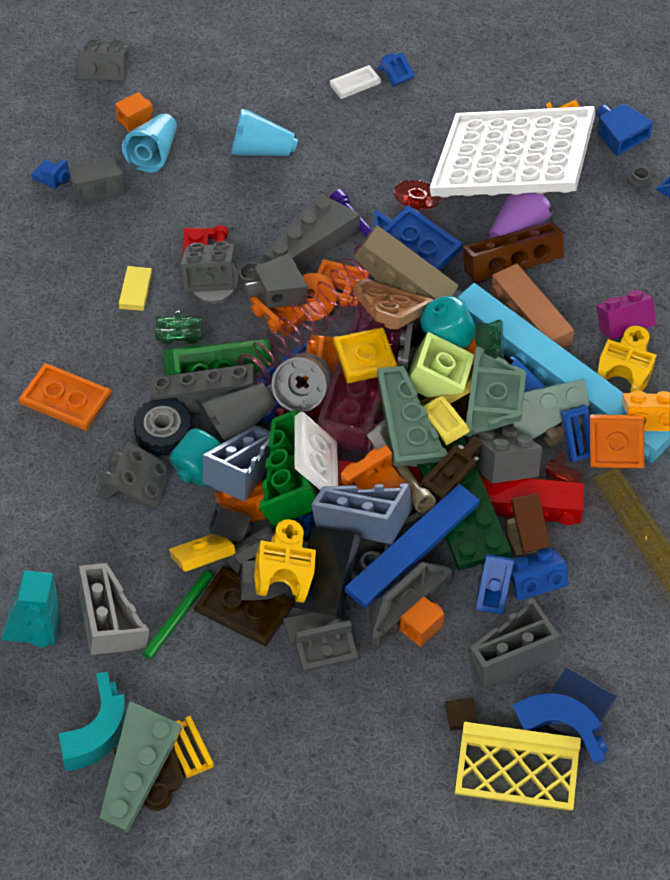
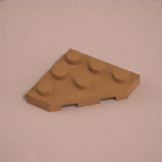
[353,278,433,329]

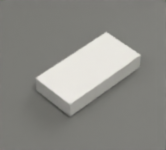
[330,65,381,99]

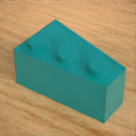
[1,571,62,647]

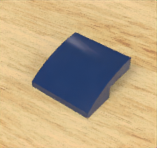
[548,667,616,748]

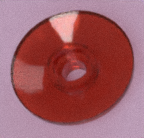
[393,180,441,209]

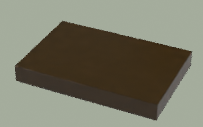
[194,566,294,647]

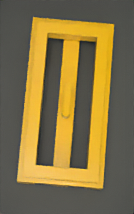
[174,716,214,778]

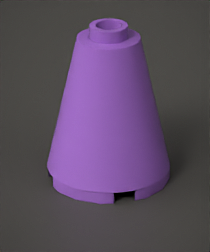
[488,193,553,238]

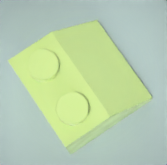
[408,332,475,397]

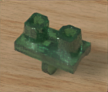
[155,310,202,344]
[475,319,504,359]

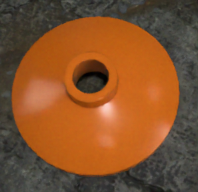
[297,273,337,321]

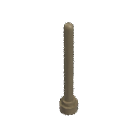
[392,457,436,513]

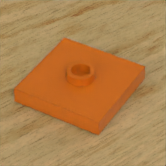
[590,414,644,468]

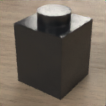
[209,503,253,543]

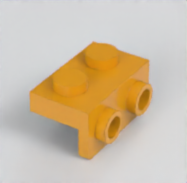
[622,391,670,431]

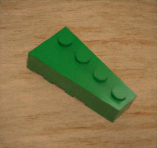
[259,409,320,527]

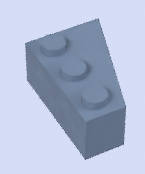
[203,425,270,502]
[311,483,413,544]

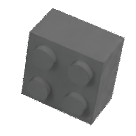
[467,426,542,483]

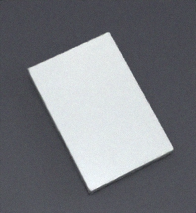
[295,411,338,490]

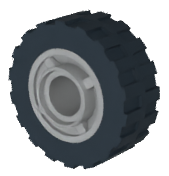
[133,398,192,456]

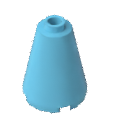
[231,109,298,156]
[122,114,177,173]

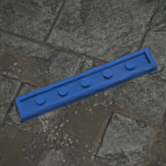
[345,484,480,609]

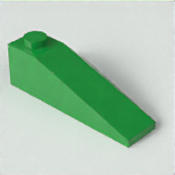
[163,339,272,402]

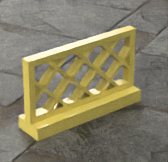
[455,722,581,811]

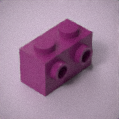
[596,290,657,340]

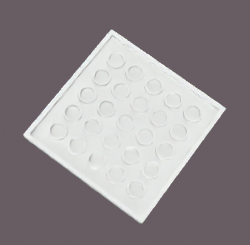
[430,106,595,197]

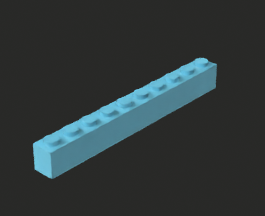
[458,283,670,463]

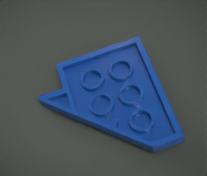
[374,205,463,282]

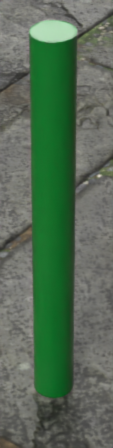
[142,570,213,660]

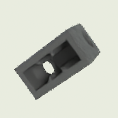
[243,254,307,308]

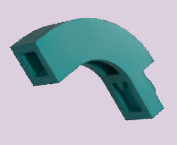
[59,671,126,771]

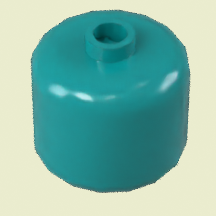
[420,296,476,349]
[170,428,221,487]

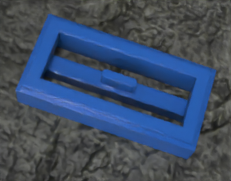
[560,404,590,463]

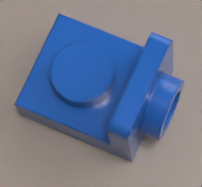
[377,52,415,87]
[32,159,70,190]

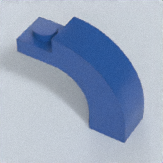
[512,693,609,766]

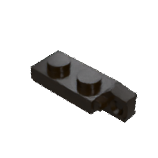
[420,436,483,501]

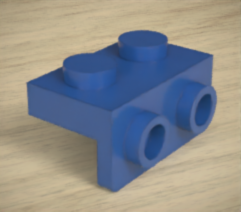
[510,548,569,600]

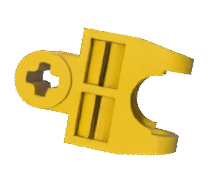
[597,326,657,393]
[254,519,316,603]

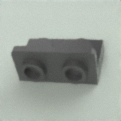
[226,527,275,574]

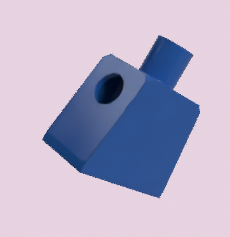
[596,104,653,156]

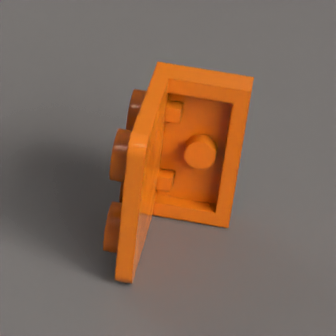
[341,445,412,498]

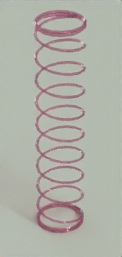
[237,244,377,387]

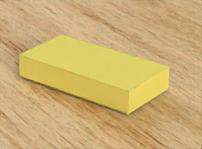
[119,266,152,311]
[424,395,470,445]

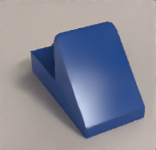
[475,554,514,615]

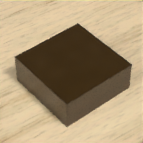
[445,698,479,731]

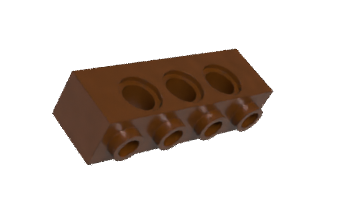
[463,221,564,282]

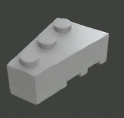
[77,563,149,655]

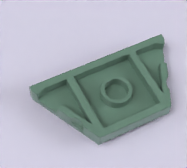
[465,347,526,437]

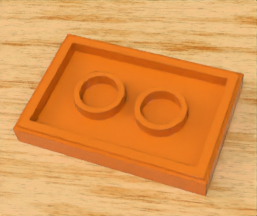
[18,363,112,431]

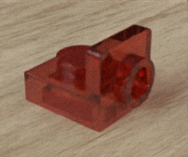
[546,452,584,483]

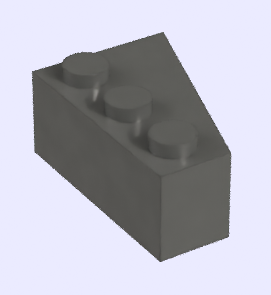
[470,598,560,689]

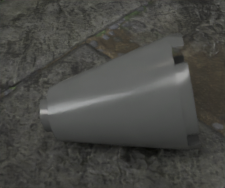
[202,383,276,442]

